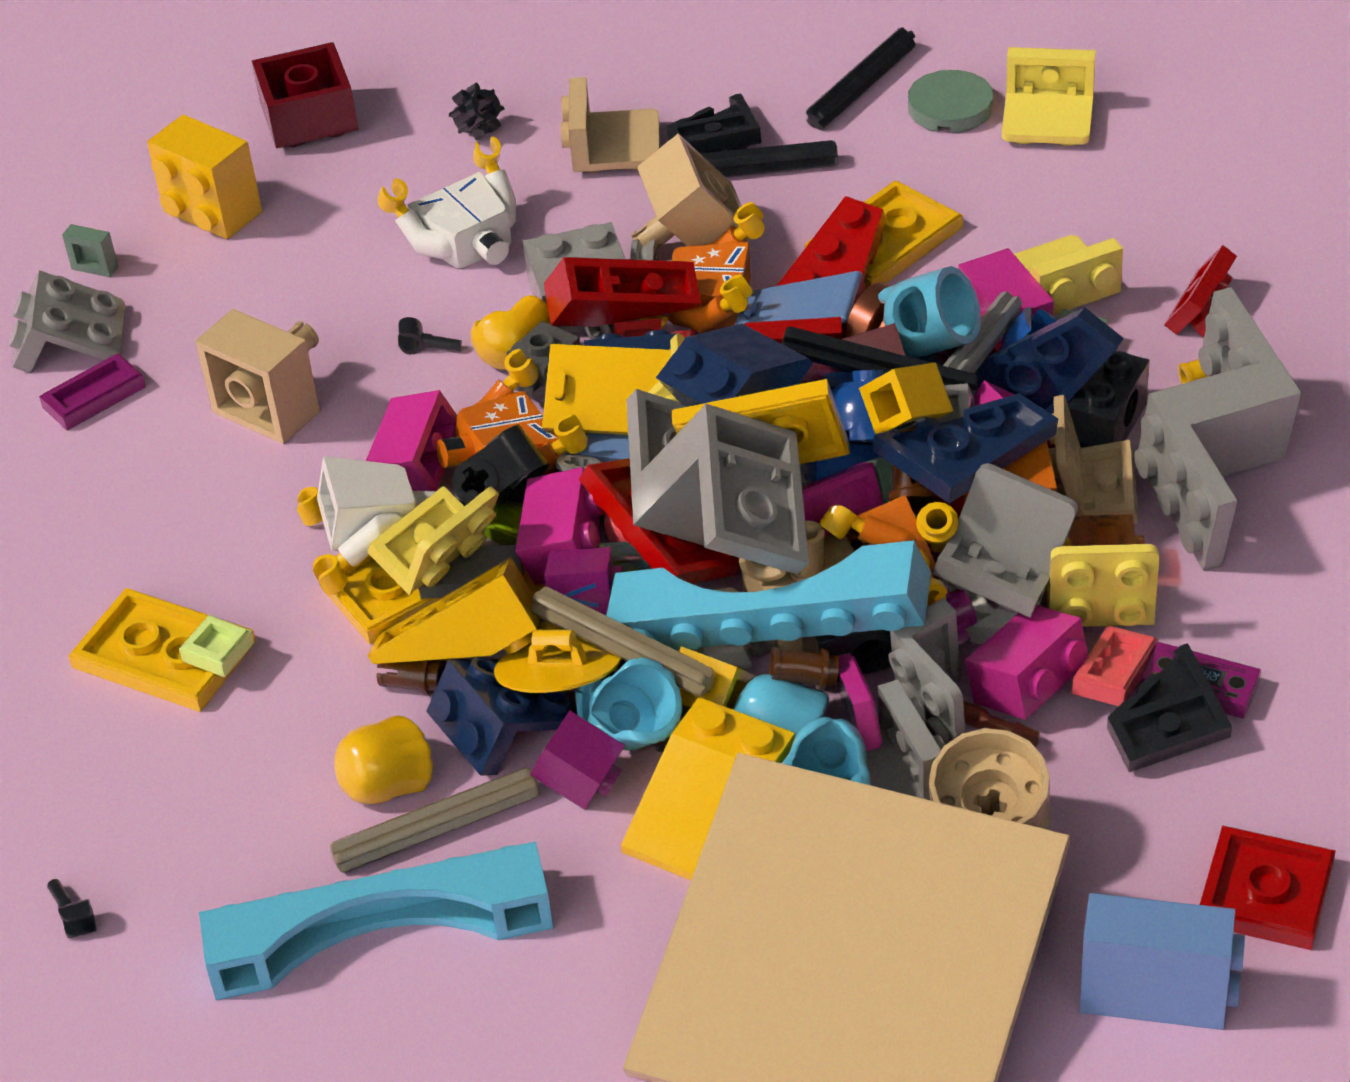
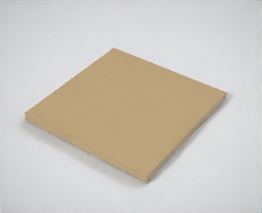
[623,753,1070,1082]

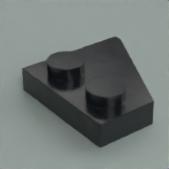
[666,93,762,153]
[1107,643,1232,772]

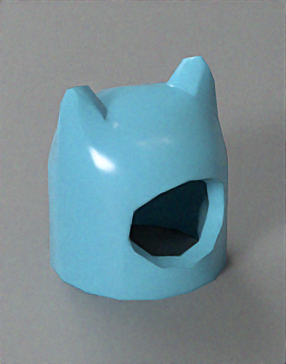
[878,266,981,358]

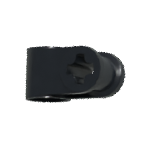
[452,424,550,506]

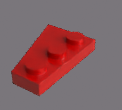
[776,196,886,308]

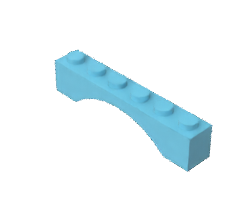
[606,540,931,650]
[199,841,554,1000]

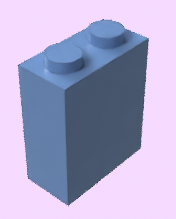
[1080,893,1245,1030]

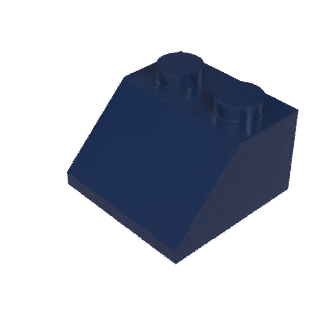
[656,323,813,407]

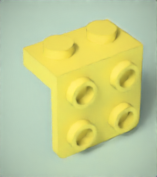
[1002,47,1096,146]
[1014,235,1123,315]
[367,486,499,595]
[1046,544,1159,627]

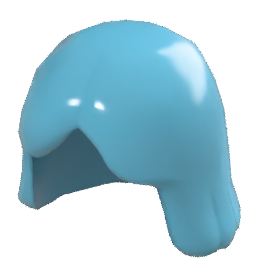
[588,657,682,750]
[733,674,829,738]
[782,717,871,785]

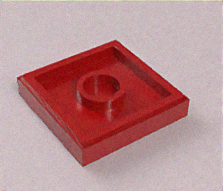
[1199,825,1336,950]

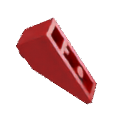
[543,257,702,327]

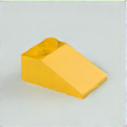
[367,557,540,664]
[621,697,795,880]

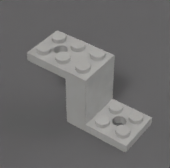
[1134,287,1301,571]
[626,389,809,574]

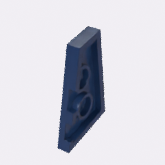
[974,307,1124,414]
[872,393,1058,504]

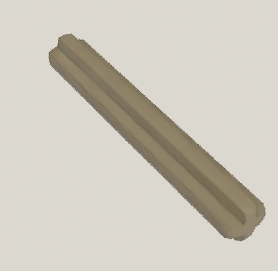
[530,587,716,697]
[330,767,540,872]

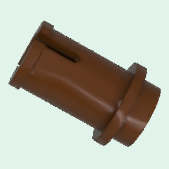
[769,647,839,691]
[377,660,446,696]

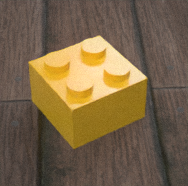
[147,114,263,240]

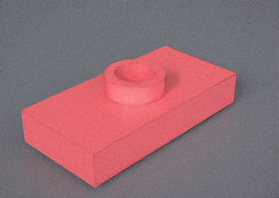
[1072,626,1158,706]

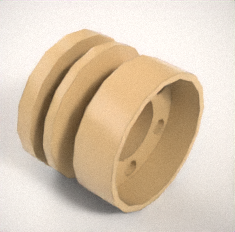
[929,728,1051,830]

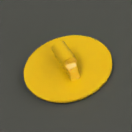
[494,629,621,693]

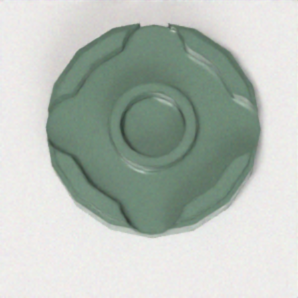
[908,70,993,133]

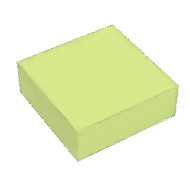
[179,615,254,677]

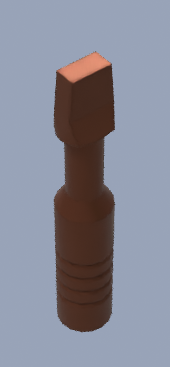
[963,700,1040,748]

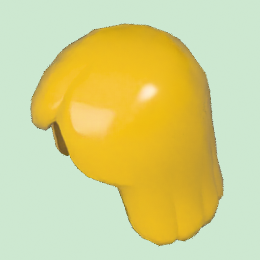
[470,295,551,370]
[334,715,433,805]

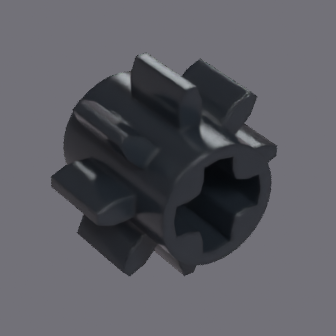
[449,83,505,140]

